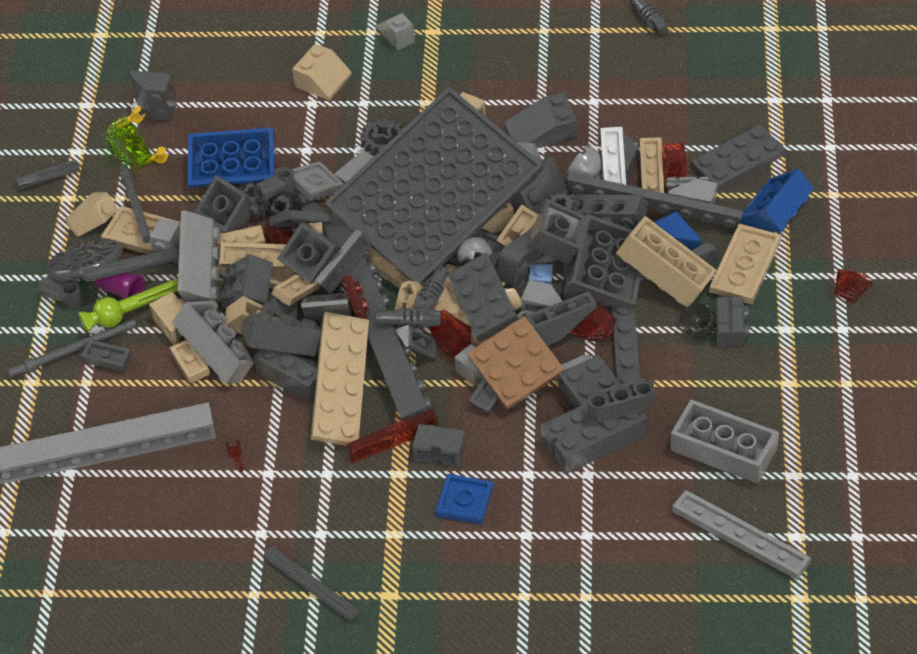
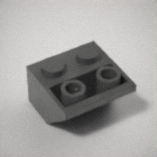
[221,254,273,308]

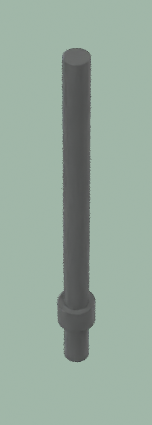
[120,163,150,243]
[7,319,137,378]

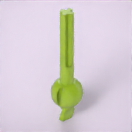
[78,278,178,332]

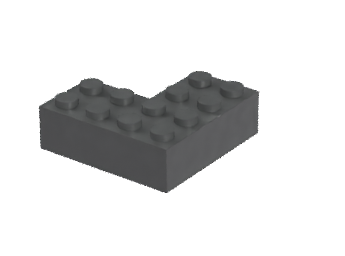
[541,355,647,474]

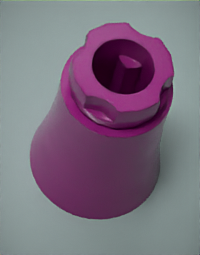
[94,273,145,299]

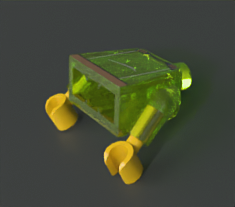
[103,106,169,169]

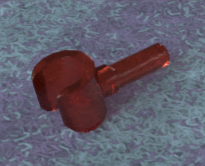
[226,439,245,472]

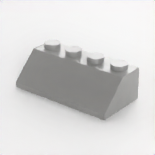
[178,210,221,303]

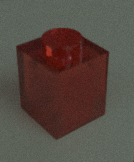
[662,143,687,178]

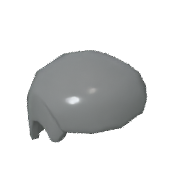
[456,237,493,263]

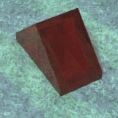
[835,269,874,304]

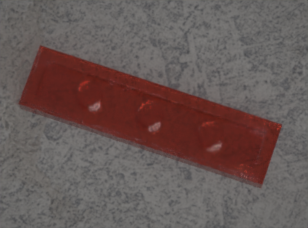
[347,409,438,463]

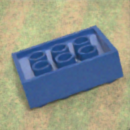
[188,128,276,188]

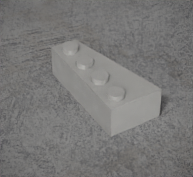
[172,300,254,384]

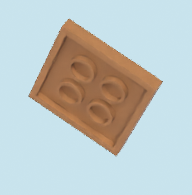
[467,316,565,410]

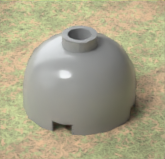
[564,145,603,183]

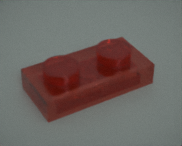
[343,274,370,320]

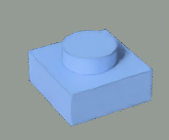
[529,264,553,285]

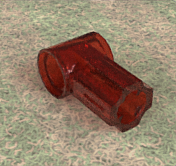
[263,225,295,245]

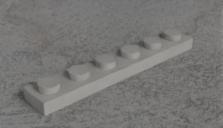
[672,490,811,580]

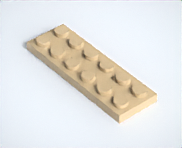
[310,312,369,448]

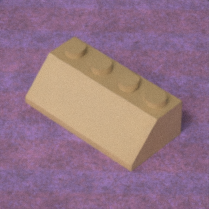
[616,216,717,308]

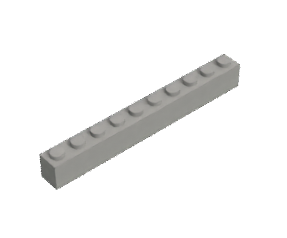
[0,403,216,485]

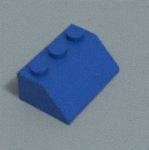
[740,168,814,233]

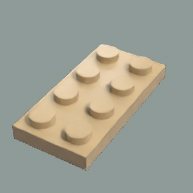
[709,224,782,305]

